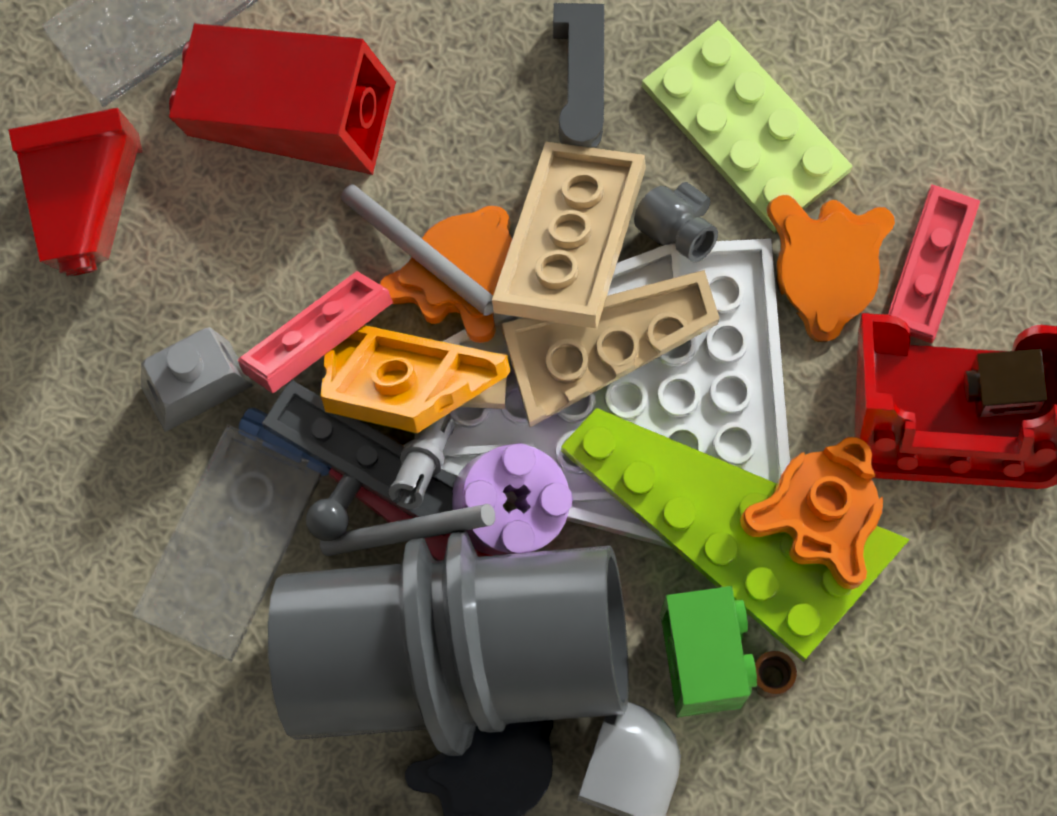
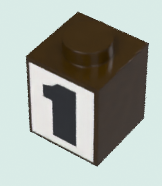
[964,349,1047,418]

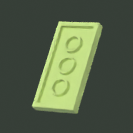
[641,20,853,234]

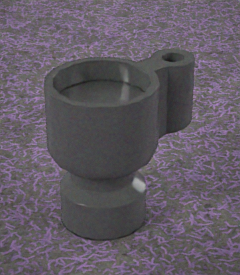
[634,182,718,262]

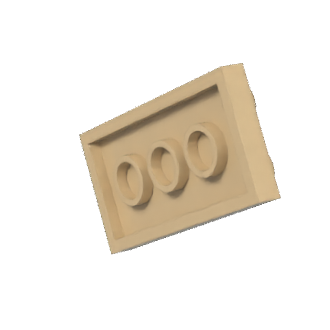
[492,141,646,329]

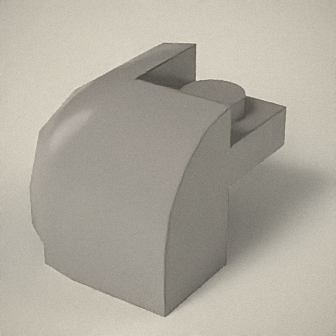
[577,702,681,816]

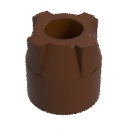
[755,651,797,698]

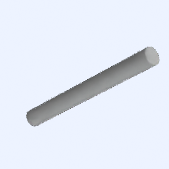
[341,184,494,316]
[320,504,495,556]

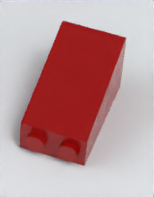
[169,23,396,175]

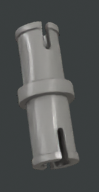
[389,415,455,509]

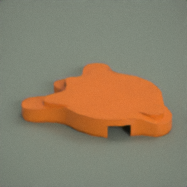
[767,195,895,342]
[380,206,512,343]
[740,437,883,589]

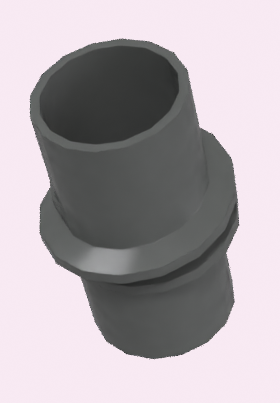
[268,531,629,756]

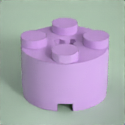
[452,443,573,555]

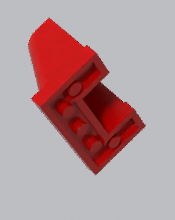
[8,107,143,277]

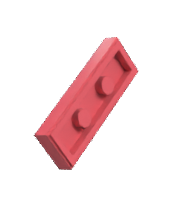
[887,184,980,343]
[237,271,393,394]

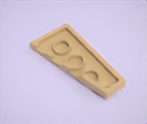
[501,270,720,427]

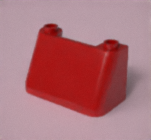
[854,313,1057,489]

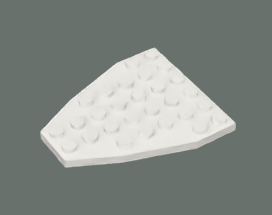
[441,239,790,549]

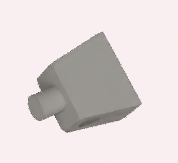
[141,327,253,432]

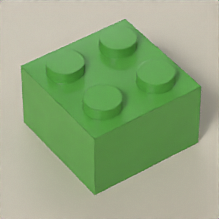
[660,586,757,718]

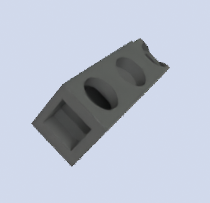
[553,3,604,148]

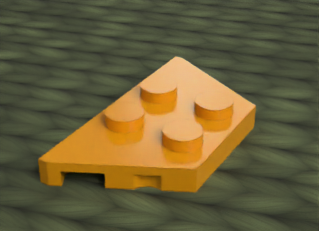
[321,325,510,433]

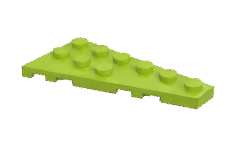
[561,408,910,662]

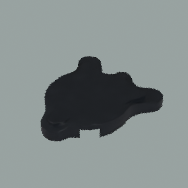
[405,720,553,816]

